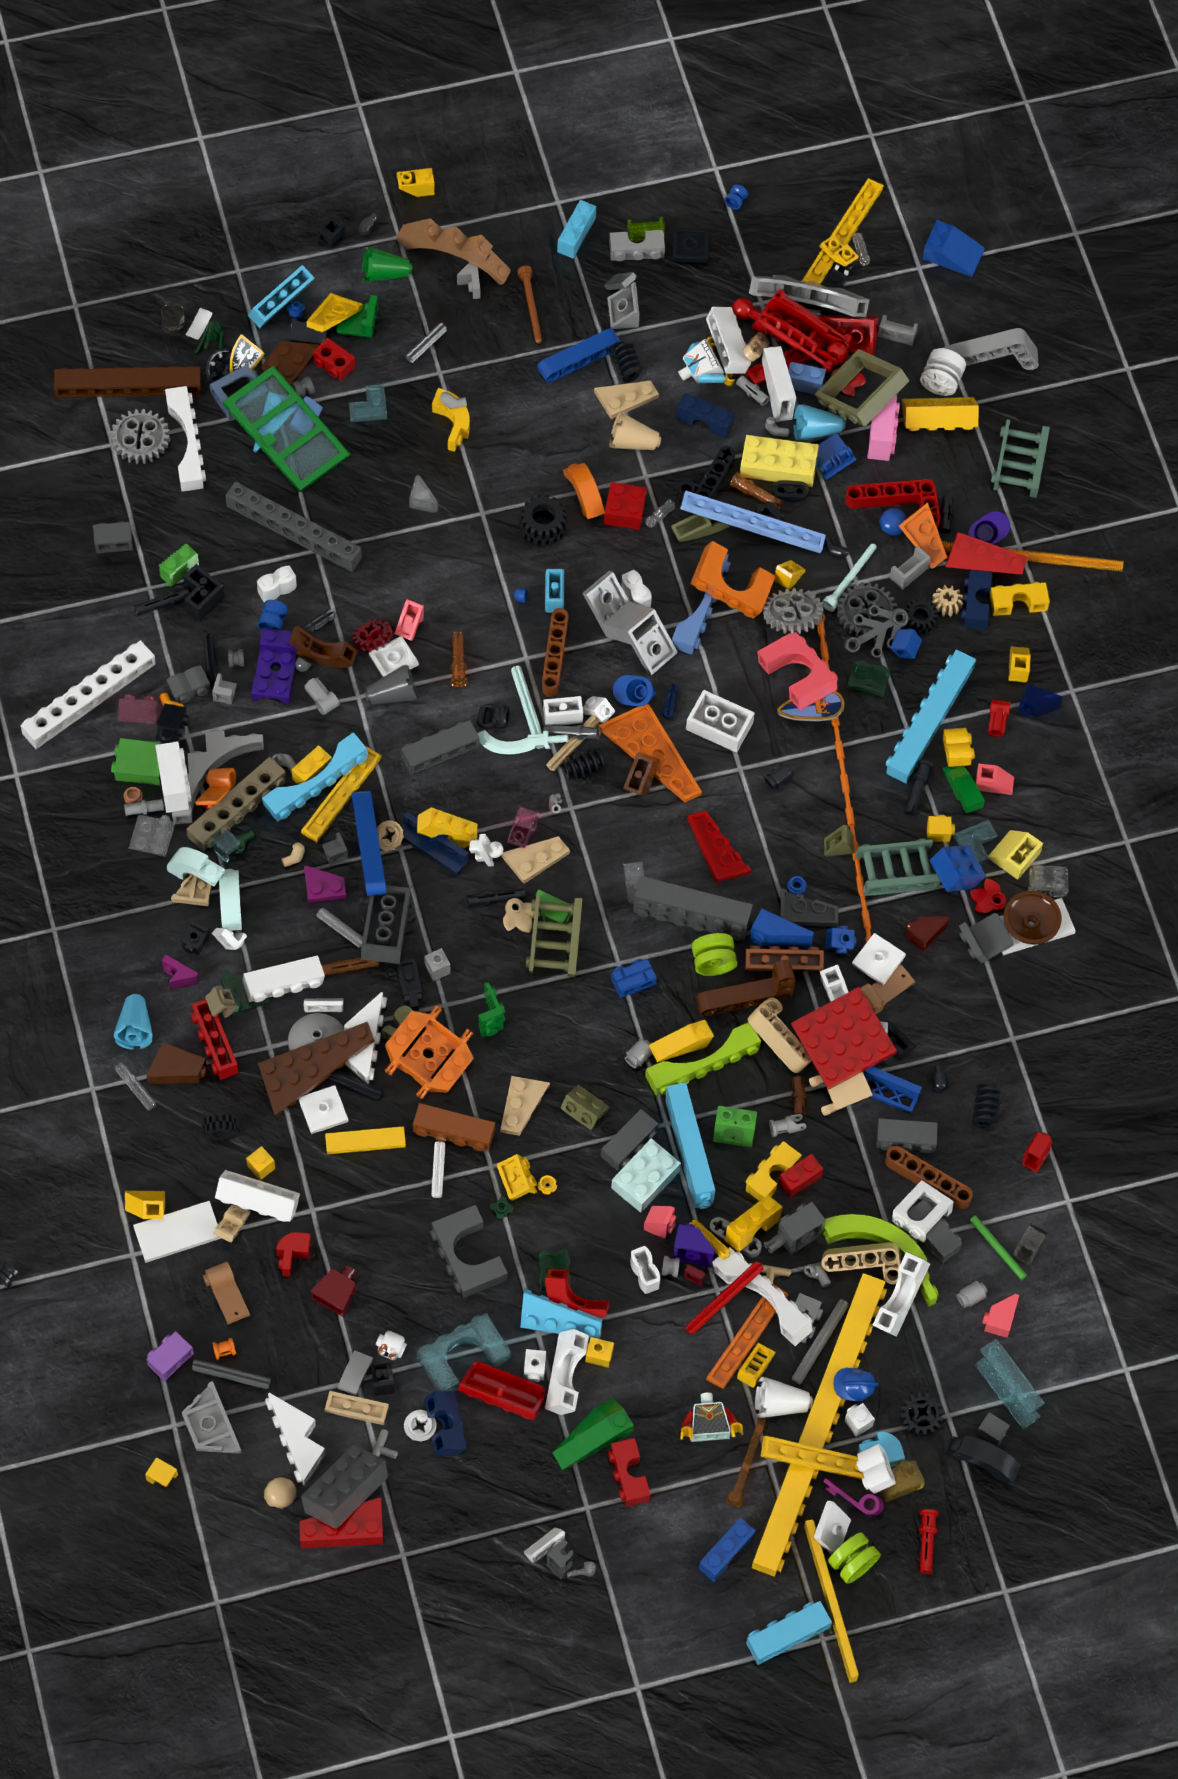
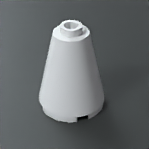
[755,1377,813,1418]

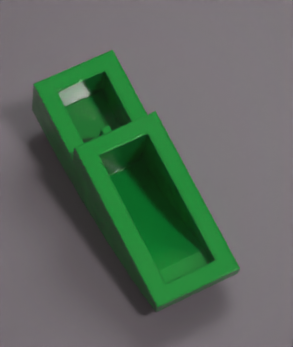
[943,766,985,813]

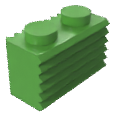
[159,544,199,587]

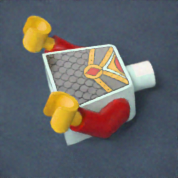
[680,1393,743,1442]

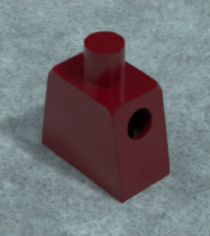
[310,1265,356,1317]

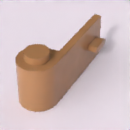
[860,964,915,1014]
[202,1261,250,1324]

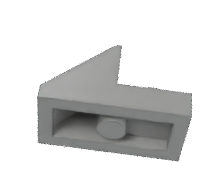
[457,262,480,299]

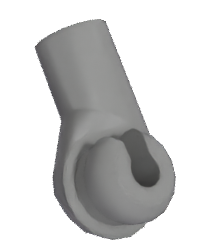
[765,417,789,437]

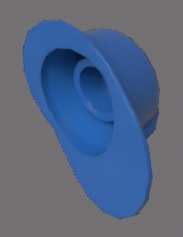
[613,675,656,706]
[833,1368,878,1401]

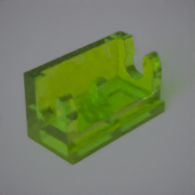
[627,217,665,241]

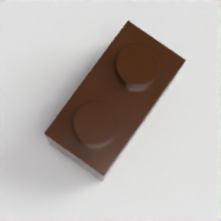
[623,753,660,796]

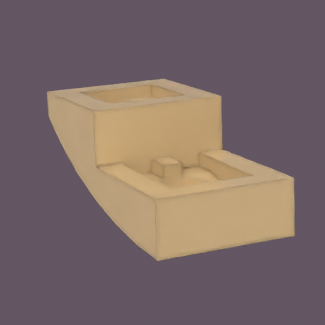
[214,1204,251,1242]

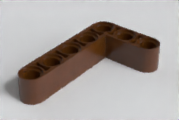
[696,960,795,1016]

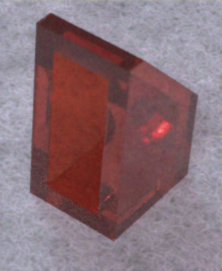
[906,916,950,952]

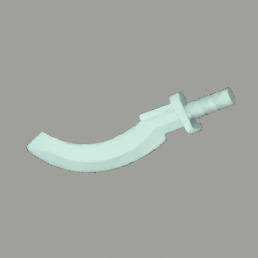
[477,730,569,754]

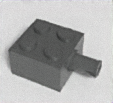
[764,1202,826,1255]

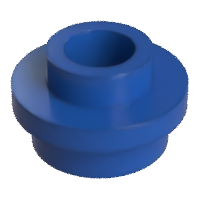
[287,302,305,317]
[787,876,807,895]

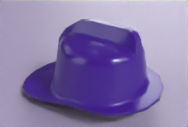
[968,511,1010,545]

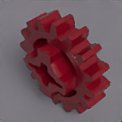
[352,618,393,652]

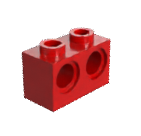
[313,338,356,381]

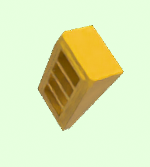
[737,1343,776,1388]

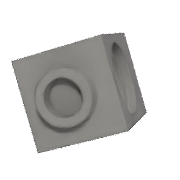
[424,948,450,981]

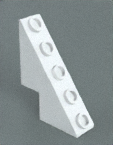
[344,992,387,1083]
[265,1393,325,1486]

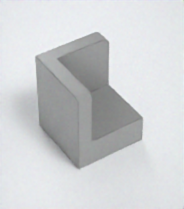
[212,673,237,705]

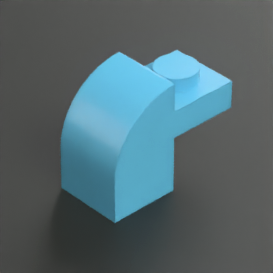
[858,1432,905,1467]

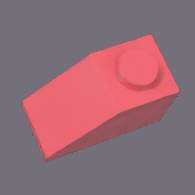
[982,1294,1019,1338]

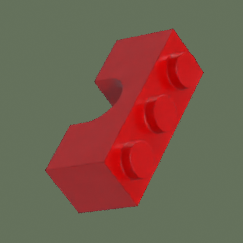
[608,1438,651,1507]

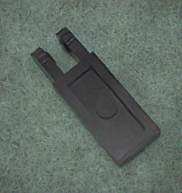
[820,263,854,288]

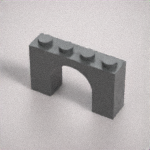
[430,1205,508,1298]

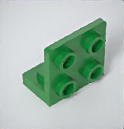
[337,295,378,338]

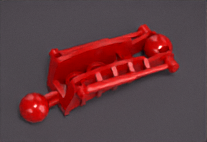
[732,289,853,373]

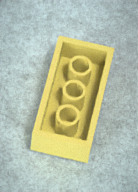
[740,435,819,487]

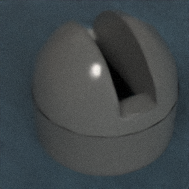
[295,656,311,672]

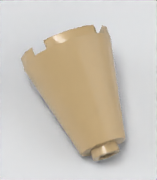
[609,412,661,450]

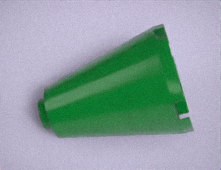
[362,247,412,283]

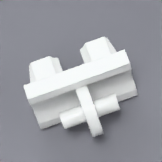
[469,834,503,866]

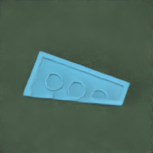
[520,1289,602,1339]

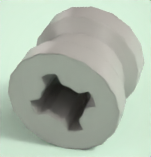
[662,1256,680,1277]

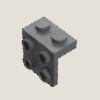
[959,913,1014,964]

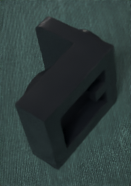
[755,501,784,521]

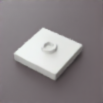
[369,636,419,677]
[852,933,906,986]
[298,1085,348,1134]
[814,1501,851,1555]

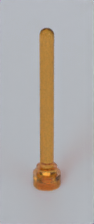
[725,1417,766,1507]

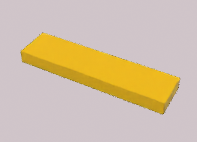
[325,1127,406,1154]

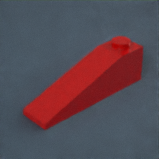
[803,315,878,355]

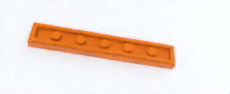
[706,1284,788,1390]

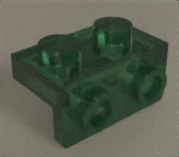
[847,660,890,697]
[537,1249,572,1291]

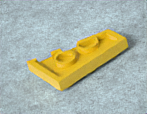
[306,293,363,332]

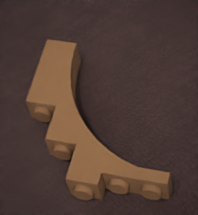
[396,218,511,285]

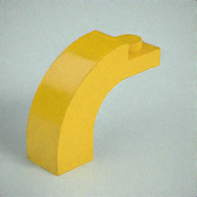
[432,388,470,452]

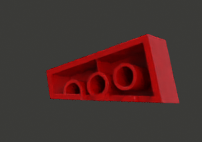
[945,532,1028,574]
[299,1497,383,1548]

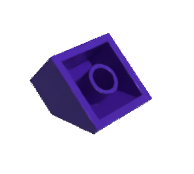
[673,1224,714,1268]

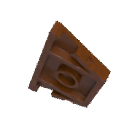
[261,341,320,396]

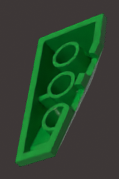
[552,1398,634,1471]

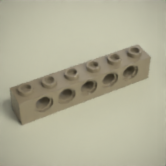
[187,757,286,852]

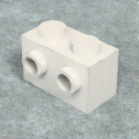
[543,696,583,726]

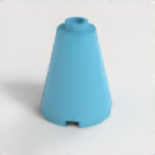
[793,404,845,441]
[114,994,153,1049]

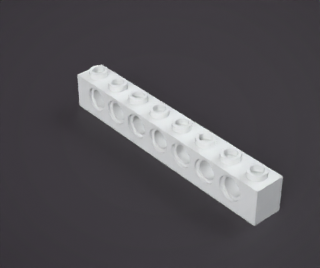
[21,640,156,749]

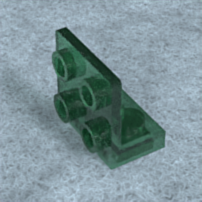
[220,969,269,1015]

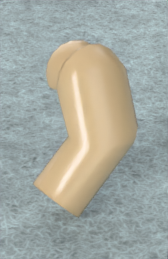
[281,843,305,867]

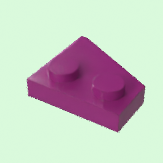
[304,866,346,903]

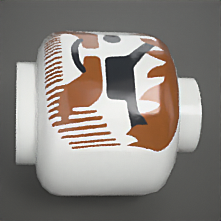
[375,1331,407,1360]

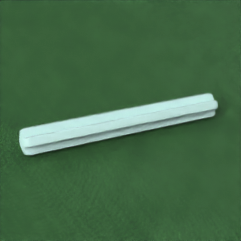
[511,666,545,749]

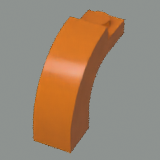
[563,463,605,519]

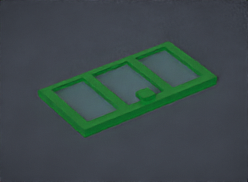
[223,366,351,492]

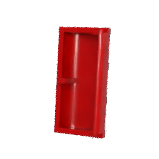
[458,1361,547,1421]

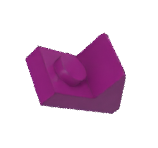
[162,955,199,990]

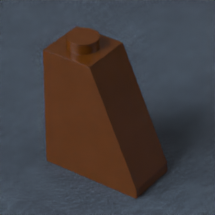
[146,1042,208,1084]

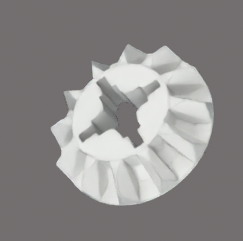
[404,1410,436,1442]

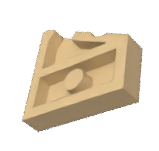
[171,874,212,906]

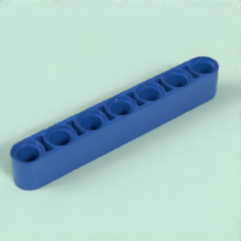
[352,790,386,896]

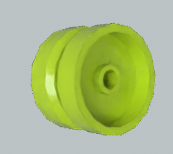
[691,933,737,976]
[828,1532,881,1584]

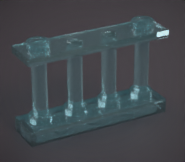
[975,1339,1045,1429]

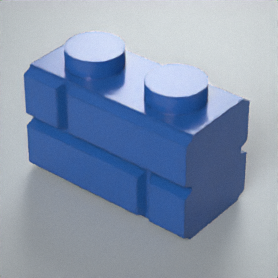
[611,959,657,998]

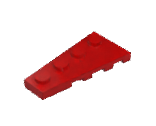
[687,811,751,883]

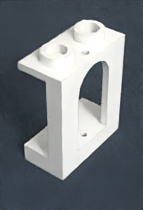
[892,1180,953,1243]

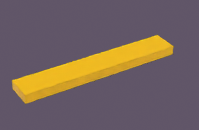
[301,746,382,843]
[761,1436,864,1480]

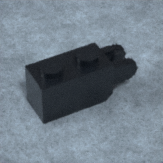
[156,703,189,744]

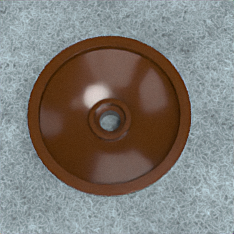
[1004,891,1062,945]

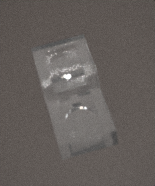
[623,862,645,904]

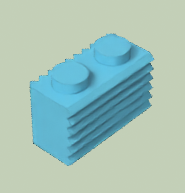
[545,569,564,613]

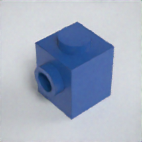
[891,628,922,659]

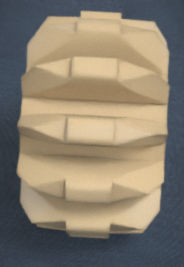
[932,585,963,617]

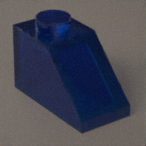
[1018,684,1063,717]

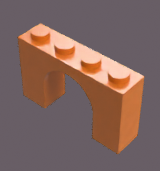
[690,541,775,618]

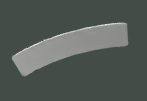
[186,308,212,340]

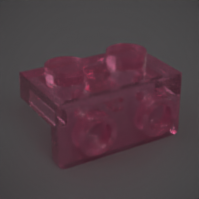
[118,695,159,724]

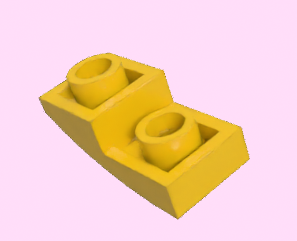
[819,235,859,267]

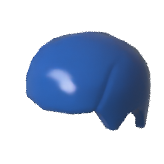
[879,508,907,536]

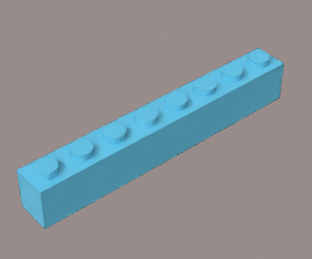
[885,650,976,783]

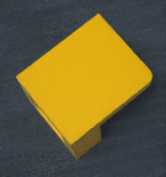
[145,1457,178,1487]

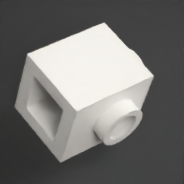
[524,1349,546,1382]
[845,1403,875,1437]

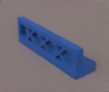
[863,1066,922,1114]

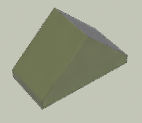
[824,825,854,857]

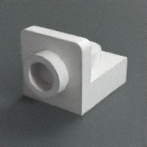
[212,928,247,950]

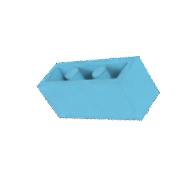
[557,200,596,259]

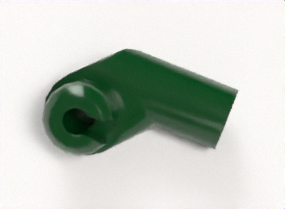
[233,829,255,853]

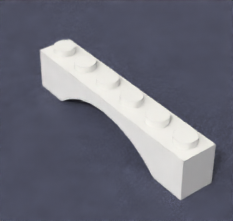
[165,386,206,492]
[712,1247,813,1346]

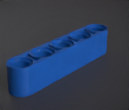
[537,328,621,383]

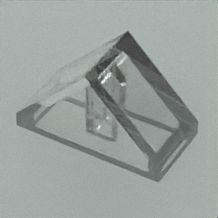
[409,475,438,513]

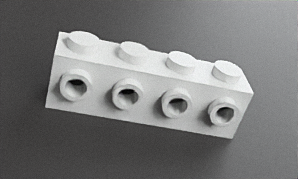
[706,307,751,374]
[242,955,325,1002]
[215,1170,300,1222]

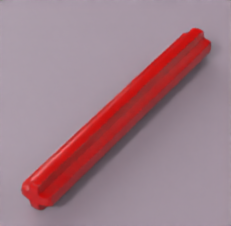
[685,1261,764,1334]

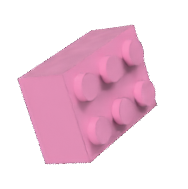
[868,395,900,461]

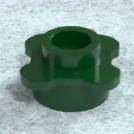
[490,1197,514,1219]

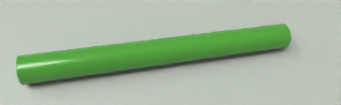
[970,1215,1027,1280]

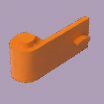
[196,768,236,808]

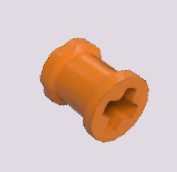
[212,1337,236,1360]

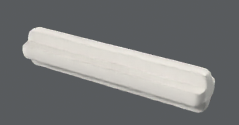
[431,1141,445,1198]

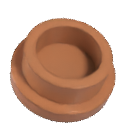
[124,787,143,804]

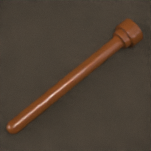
[517,266,542,344]

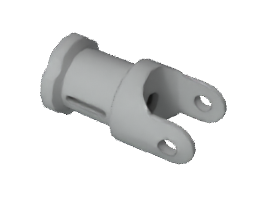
[769,1114,806,1137]

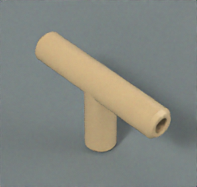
[752,1263,791,1285]

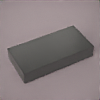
[604,272,636,290]

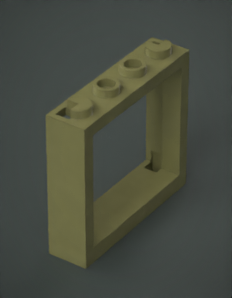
[814,349,909,427]

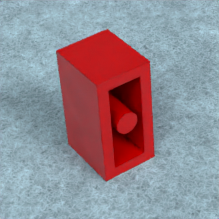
[778,1154,823,1198]

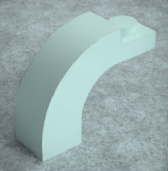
[167,847,225,886]
[219,869,242,931]

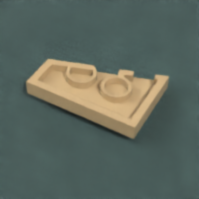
[594,380,659,419]
[501,836,570,884]
[500,1076,550,1136]

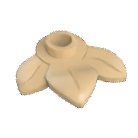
[503,898,540,933]

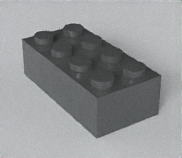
[361,885,410,964]
[301,1445,388,1529]

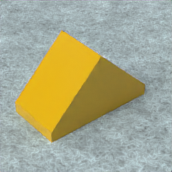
[774,560,806,591]

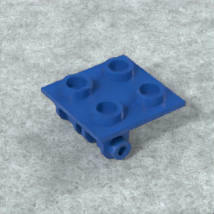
[816,433,857,480]

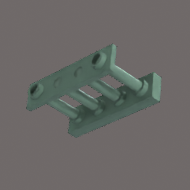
[991,419,1050,498]
[855,839,941,896]

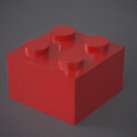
[604,482,647,530]

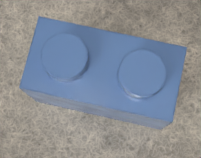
[788,362,826,394]

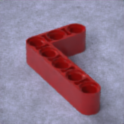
[845,479,940,529]

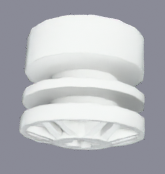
[920,348,966,396]

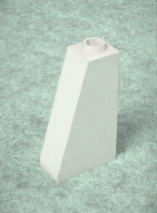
[762,346,796,422]

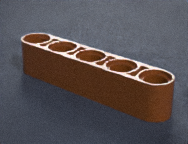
[542,608,568,697]
[885,1146,973,1209]

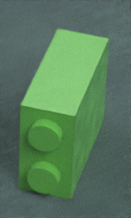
[111,738,161,785]

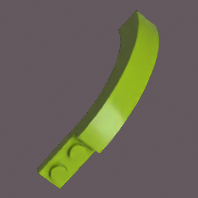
[823,1214,939,1307]

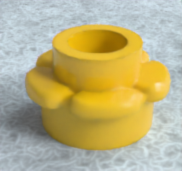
[538,1175,557,1194]

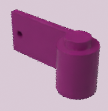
[823,1478,884,1516]

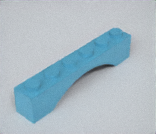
[262,733,369,822]

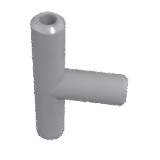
[372,1429,398,1459]

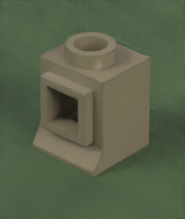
[205,986,239,1018]

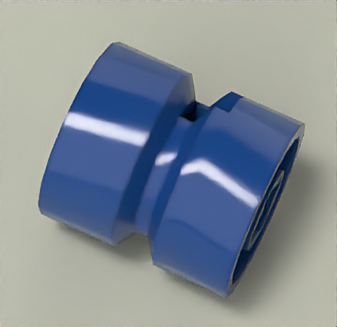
[257,600,288,630]

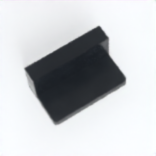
[289,317,330,345]

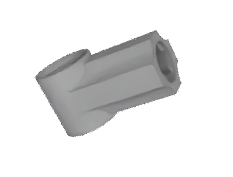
[304,678,340,715]

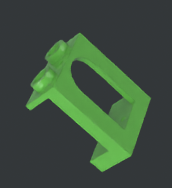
[713,1106,757,1148]

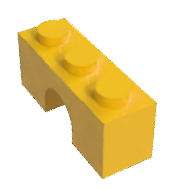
[989,582,1050,616]
[417,807,478,849]
[746,1141,802,1201]
[725,1195,782,1252]

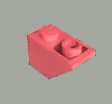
[975,763,1014,795]
[644,1206,676,1239]

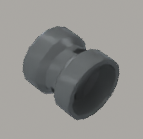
[291,376,315,398]

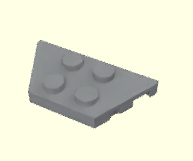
[182,1381,242,1454]

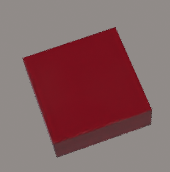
[684,1264,706,1286]

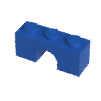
[699,1518,756,1582]

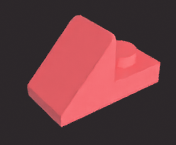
[394,599,424,641]

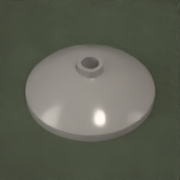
[288,1013,344,1051]

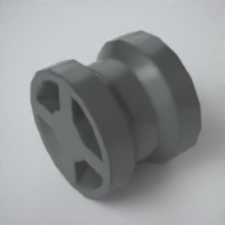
[228,648,244,668]

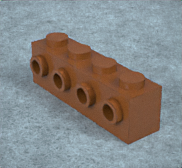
[745,946,824,972]
[413,1103,495,1151]

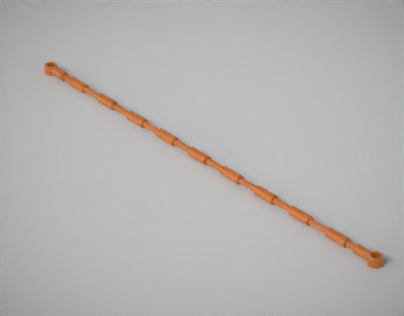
[817,614,871,943]

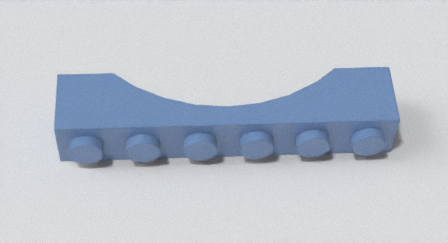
[672,554,731,655]

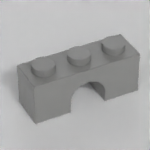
[609,230,665,261]

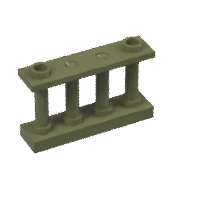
[526,894,583,978]

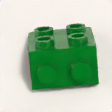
[479,982,505,1037]

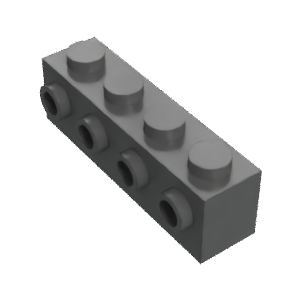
[401,720,480,775]

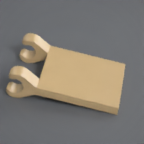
[809,1072,873,1116]

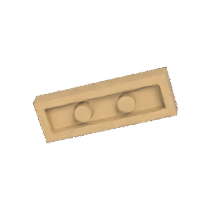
[325,1391,389,1425]

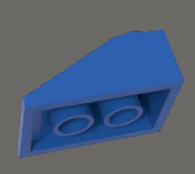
[922,220,985,277]
[750,909,814,950]

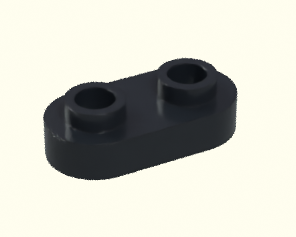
[772,481,809,501]

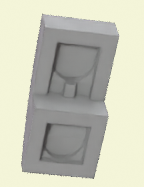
[337,1350,373,1396]

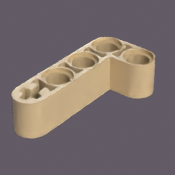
[748,998,811,1073]
[822,1242,901,1284]

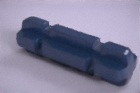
[663,684,679,719]

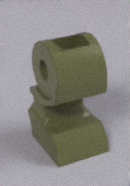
[382,1006,413,1040]

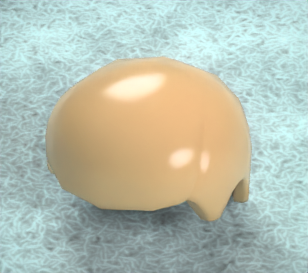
[264,1477,297,1509]

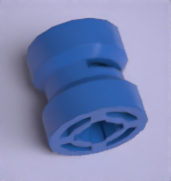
[725,184,748,210]

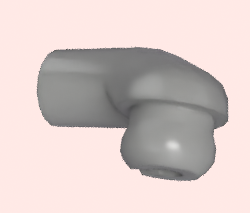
[440,392,467,409]
[272,753,297,774]
[549,793,562,814]
[804,1264,831,1288]

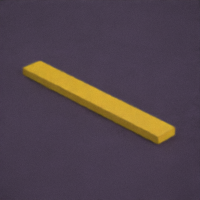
[802,178,884,284]
[804,1519,859,1683]

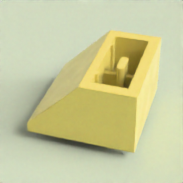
[988,830,1043,880]

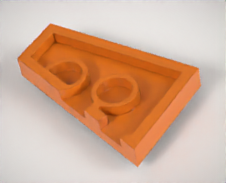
[899,503,948,569]

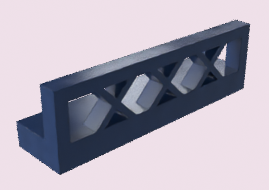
[401,812,468,876]

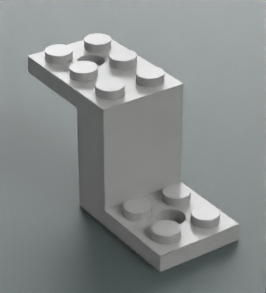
[582,571,678,675]

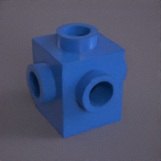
[825,926,856,954]

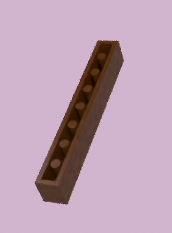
[54,366,201,398]

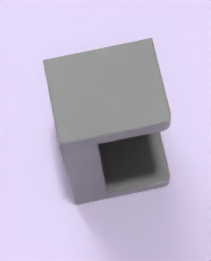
[890,546,931,590]

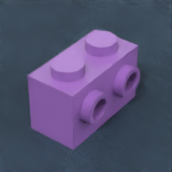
[146,1331,194,1382]

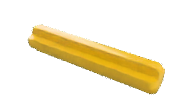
[689,1220,731,1259]

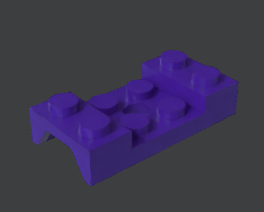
[251,628,297,705]

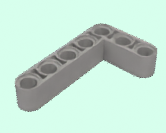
[943,328,1039,370]

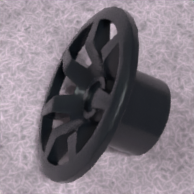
[205,348,231,386]

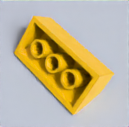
[902,397,979,431]

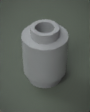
[625,1040,653,1068]
[956,1281,988,1308]

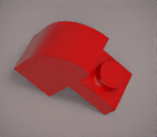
[276,1232,311,1277]

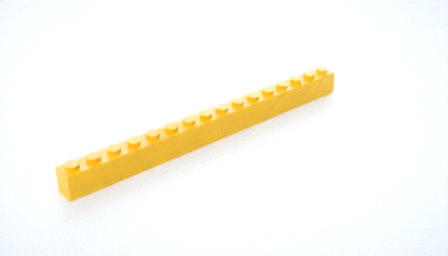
[752,1273,887,1577]

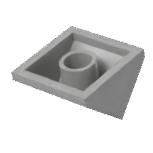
[607,282,640,329]

